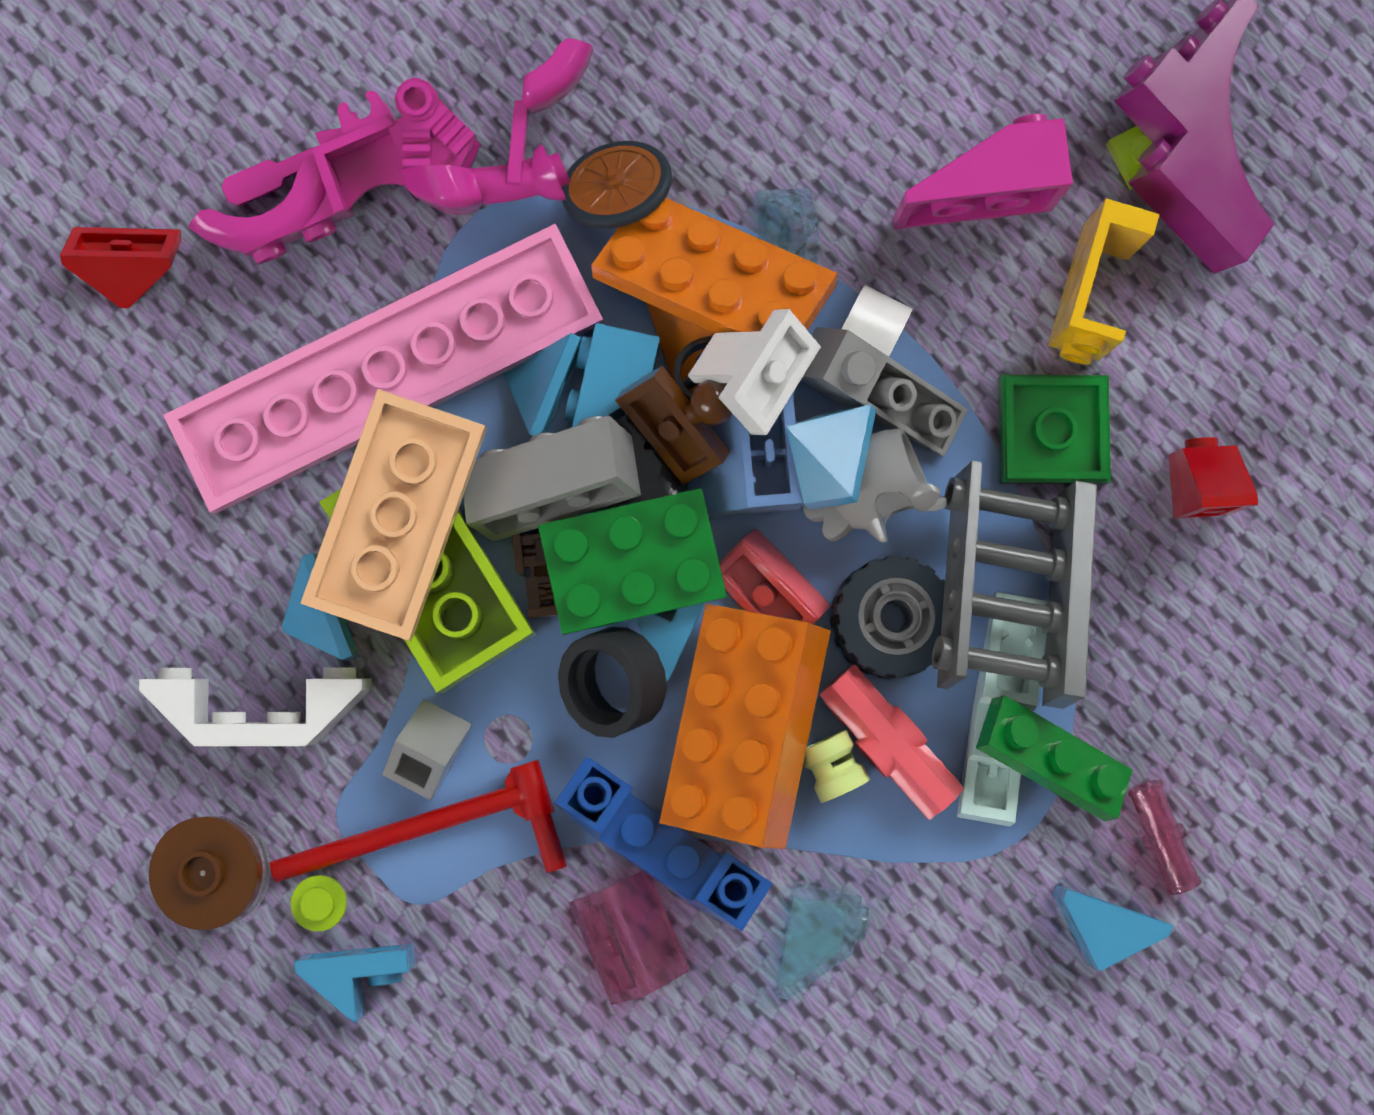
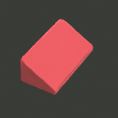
[719,529,830,624]

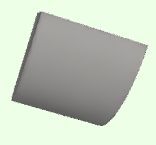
[382,699,472,800]

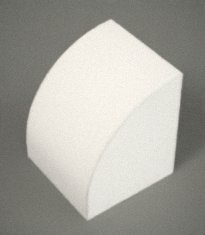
[842,285,912,357]

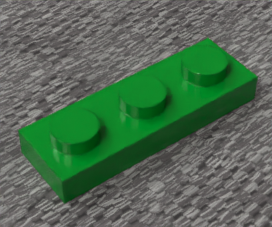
[976,695,1132,821]

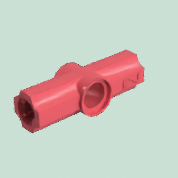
[818,664,964,820]

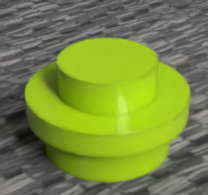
[291,875,347,932]

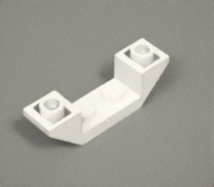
[139,668,372,746]

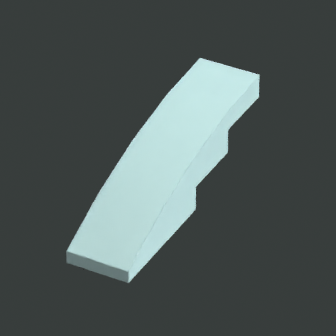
[957,592,1048,827]

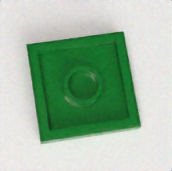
[998,375,1111,484]

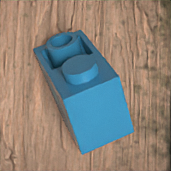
[564,323,660,427]

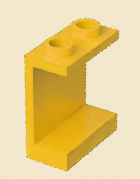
[1048,198,1160,365]

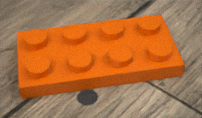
[591,198,838,334]

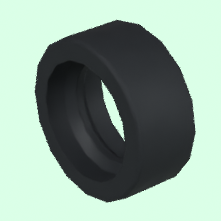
[558,627,667,738]

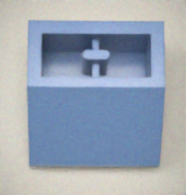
[688,393,803,518]

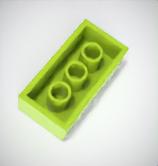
[319,488,537,693]

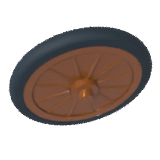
[561,141,672,229]

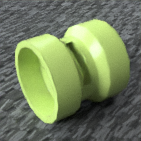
[803,730,870,803]

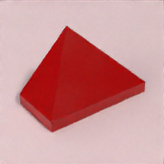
[60,227,181,309]

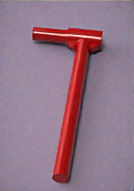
[270,759,567,883]

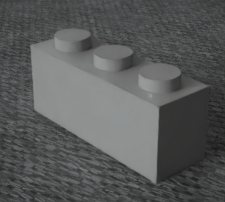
[463,415,641,542]

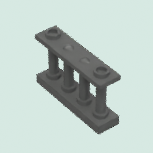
[932,461,1097,709]

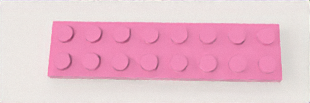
[163,223,604,514]

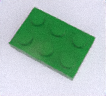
[538,488,727,635]

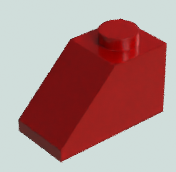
[1169,437,1258,519]

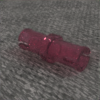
[1127,779,1202,895]

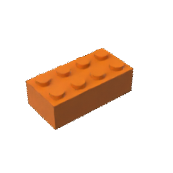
[659,603,831,849]

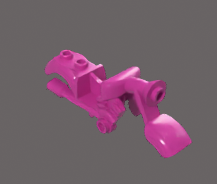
[188,38,593,265]

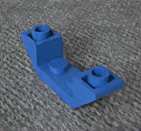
[554,756,773,931]

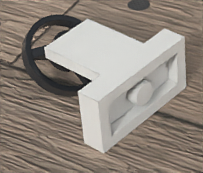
[674,309,821,435]

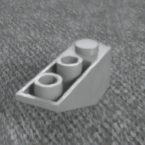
[800,327,968,457]

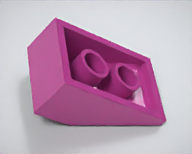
[892,114,1073,230]

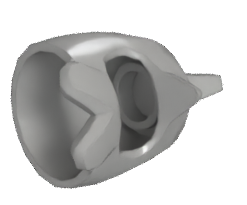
[803,428,948,543]

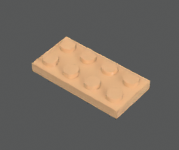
[300,389,487,642]

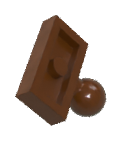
[615,366,732,485]

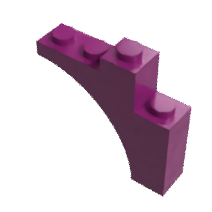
[1114,0,1275,274]

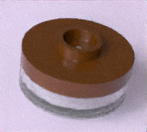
[149,816,271,930]

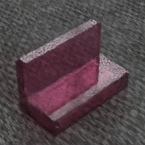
[569,871,689,1005]

